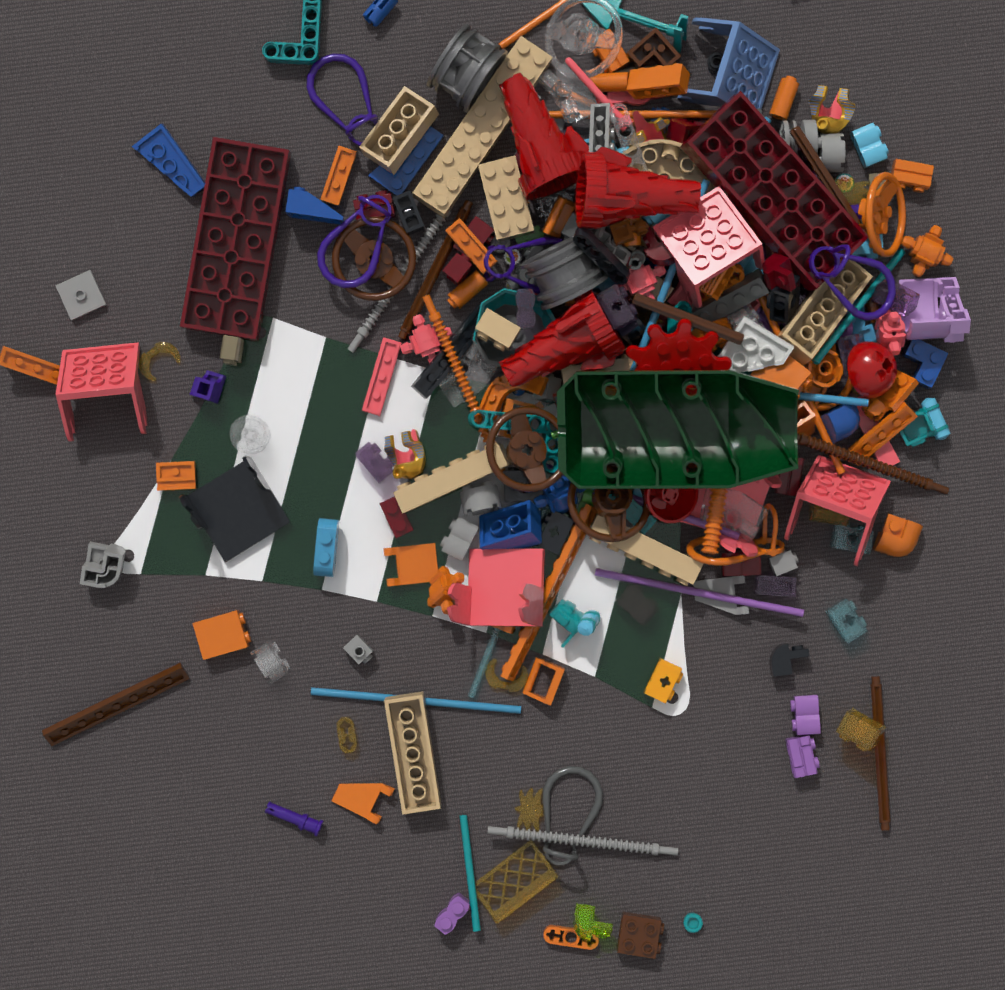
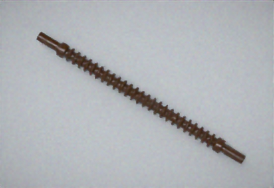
[797,432,949,494]

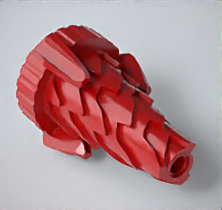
[499,73,589,200]
[575,147,701,229]
[499,289,626,387]

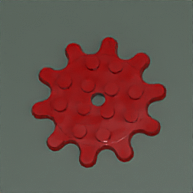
[626,319,732,388]

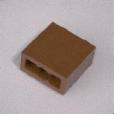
[617,911,664,959]

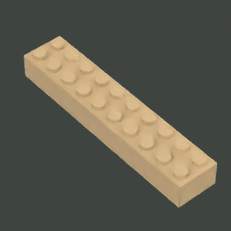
[413,36,553,218]

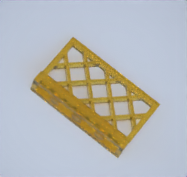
[475,839,560,924]

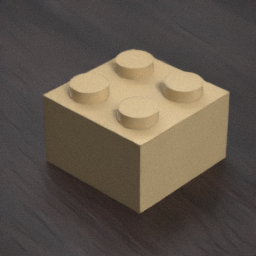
[475,308,521,352]

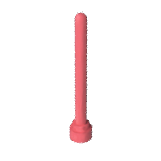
[565,57,634,132]

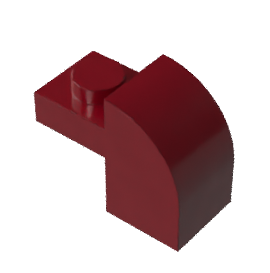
[642,227,675,266]
[762,252,796,292]

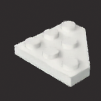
[717,316,794,373]

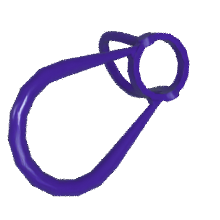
[306,53,378,146]
[317,195,392,288]
[483,236,563,294]
[809,244,896,321]

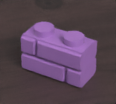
[785,735,820,778]

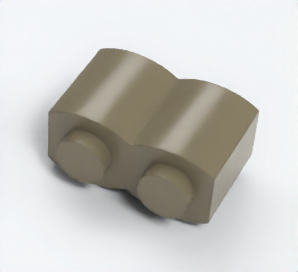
[220,335,244,366]

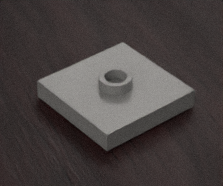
[55,270,107,321]

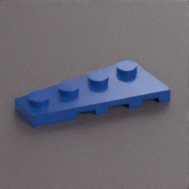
[132,124,205,197]
[368,126,444,196]

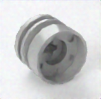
[779,119,818,161]

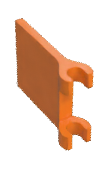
[383,543,438,587]

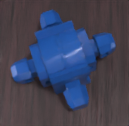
[534,476,586,514]

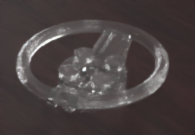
[544,0,623,79]

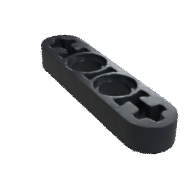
[573,227,631,285]

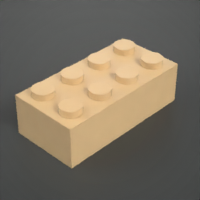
[359,86,439,175]
[478,155,535,242]

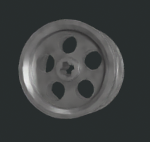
[426,24,508,113]

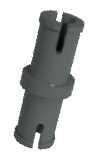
[629,246,646,270]

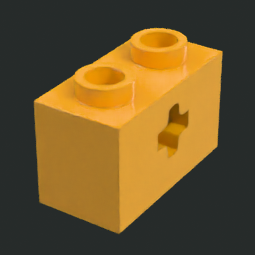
[644,658,683,704]

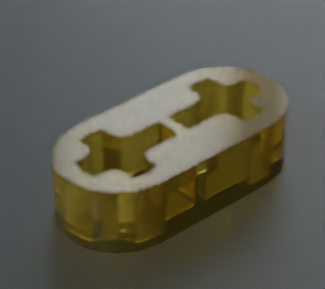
[337,716,357,753]

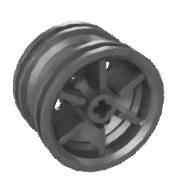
[520,236,608,310]

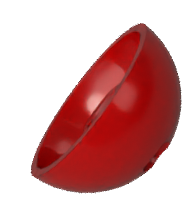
[847,341,897,399]
[644,488,699,523]

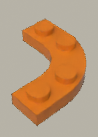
[479,375,549,420]

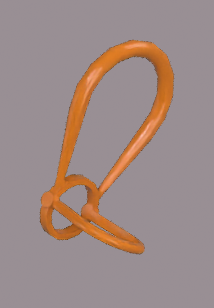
[686,503,785,566]

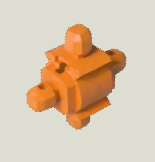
[901,225,953,277]
[427,566,464,615]

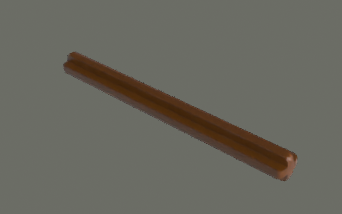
[790,126,860,224]
[632,293,744,345]

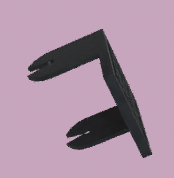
[179,456,291,562]

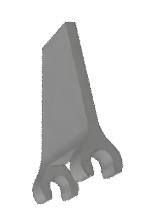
[693,576,749,615]

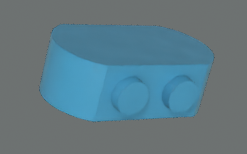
[313,518,339,577]

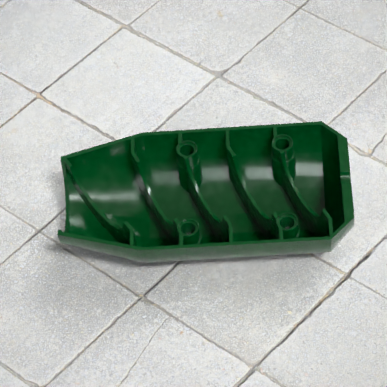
[557,370,799,489]

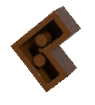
[626,28,681,69]

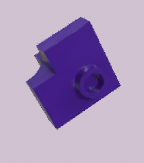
[190,370,227,404]

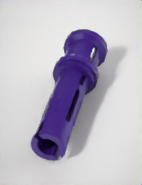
[265,801,324,837]

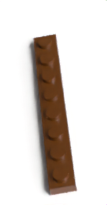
[42,663,190,746]

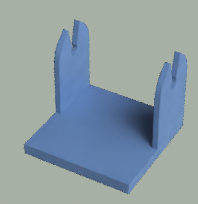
[677,18,780,109]

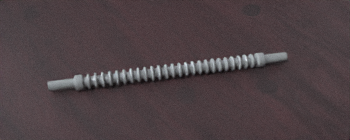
[348,195,461,353]
[487,826,678,856]

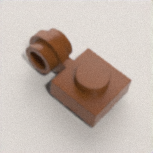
[610,220,649,246]

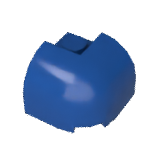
[819,404,860,444]

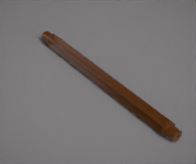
[398,200,473,340]
[870,676,891,830]

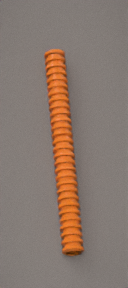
[701,488,728,555]

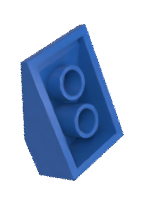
[285,187,345,225]
[479,500,542,550]

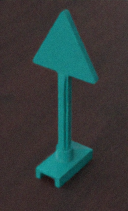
[579,0,688,53]

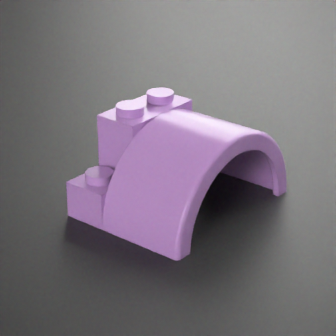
[898,277,971,343]

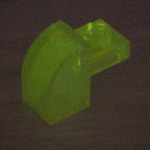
[573,903,613,942]

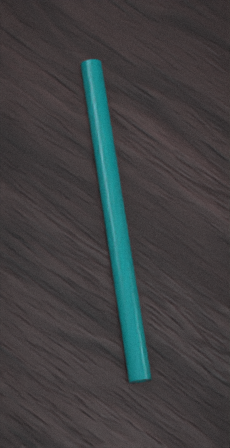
[459,815,481,932]

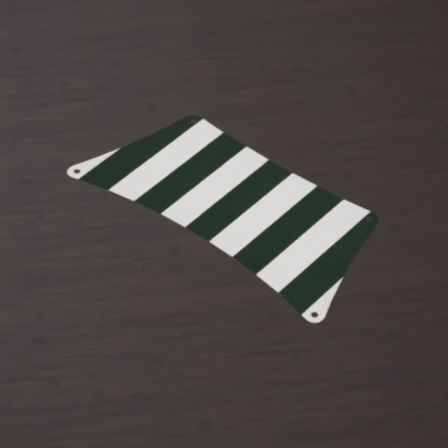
[114,315,690,716]

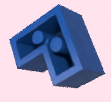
[901,339,948,389]

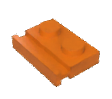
[156,461,196,491]

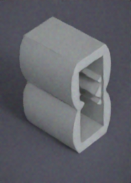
[440,517,479,561]

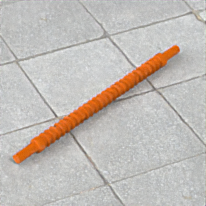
[422,294,506,472]

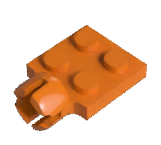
[861,370,919,422]

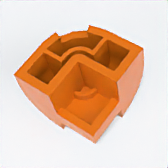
[872,513,923,557]

